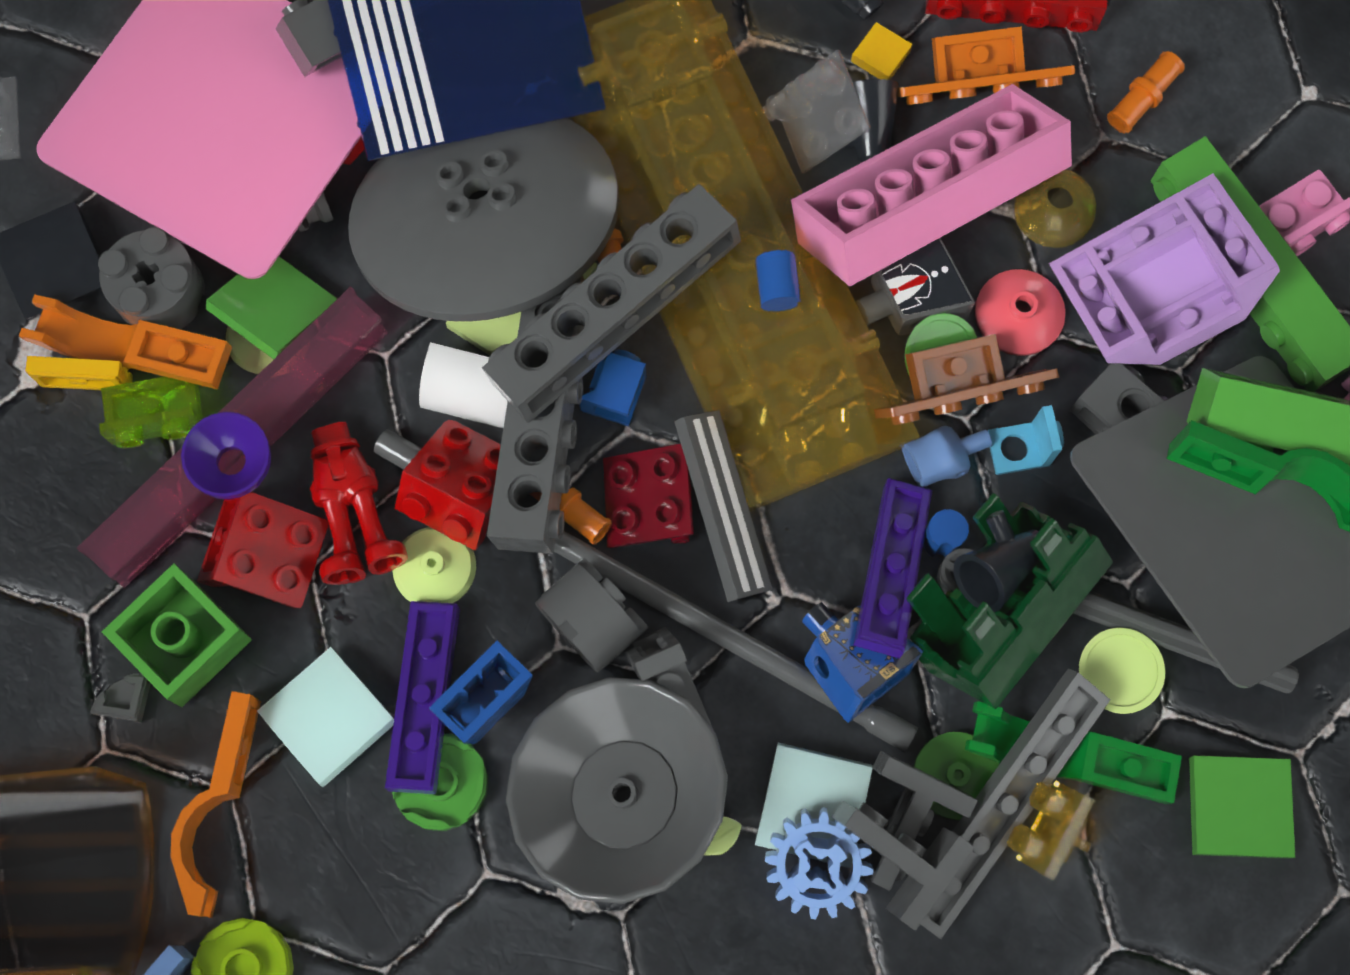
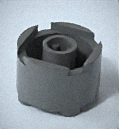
[98,228,205,329]
[535,557,648,673]

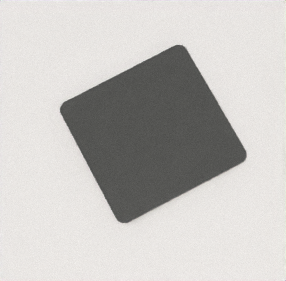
[1070,356,1350,688]

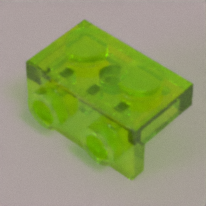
[99,377,203,448]

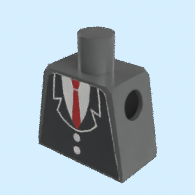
[856,238,975,336]

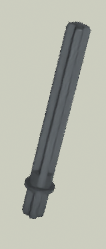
[1073,591,1299,694]

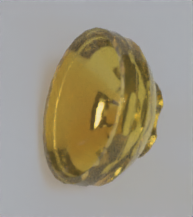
[1013,169,1097,248]

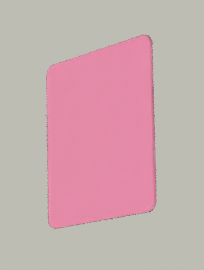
[36,0,401,279]

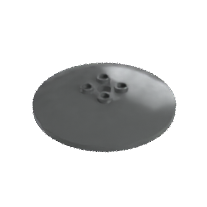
[348,105,619,321]

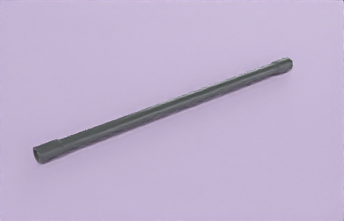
[374,429,918,753]

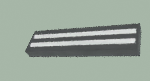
[674,410,772,602]

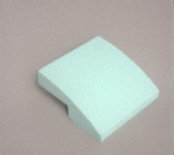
[257,647,394,787]
[755,742,872,868]

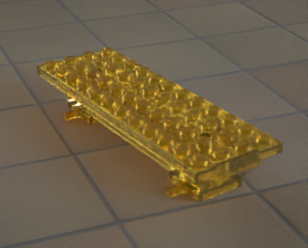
[539,0,920,512]

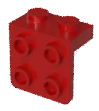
[394,420,501,551]

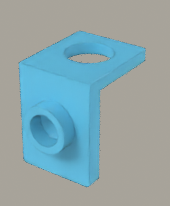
[988,405,1064,475]

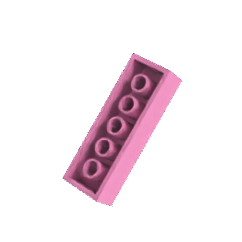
[791,84,1072,286]

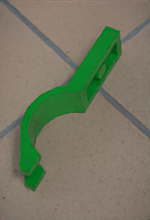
[1166,420,1350,532]
[965,701,1182,804]

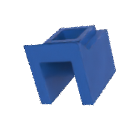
[579,350,647,427]

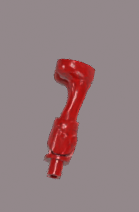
[310,422,408,585]

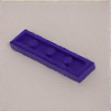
[853,478,933,659]
[385,601,460,795]

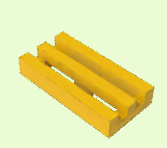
[25,356,133,392]

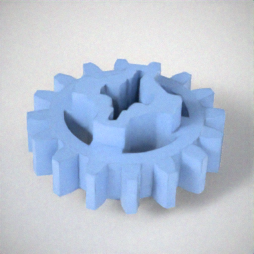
[765,807,873,919]

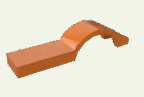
[19,294,232,390]
[170,691,261,918]

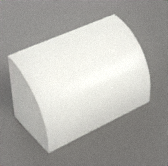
[419,342,507,428]

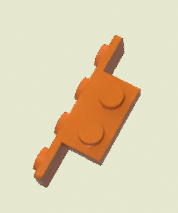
[898,26,1075,105]

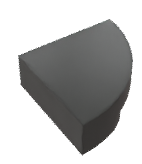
[90,673,151,723]

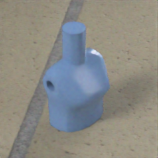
[902,426,992,487]

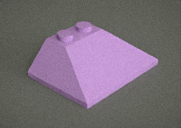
[1049,173,1280,365]

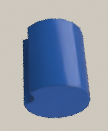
[755,250,801,312]
[923,509,969,558]

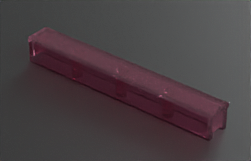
[77,287,388,588]

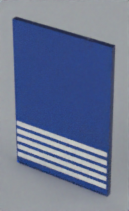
[327,0,606,161]

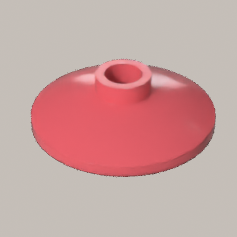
[975,269,1066,356]

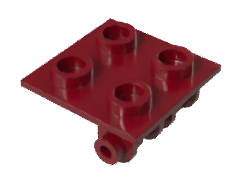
[603,443,694,549]

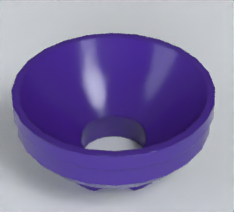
[181,412,271,499]

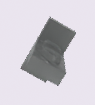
[624,627,713,729]
[867,751,978,891]
[832,801,975,931]

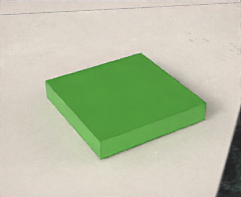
[206,257,338,362]
[1189,756,1295,859]

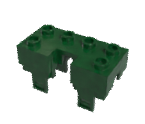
[906,493,1113,709]

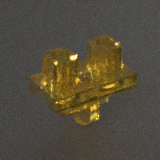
[1007,780,1094,880]

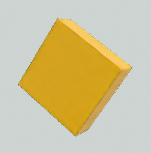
[851,22,913,80]

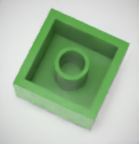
[102,564,252,707]

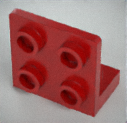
[197,492,329,608]

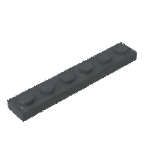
[921,669,1110,939]

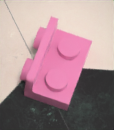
[1259,169,1350,256]

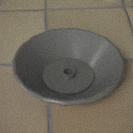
[506,677,728,904]

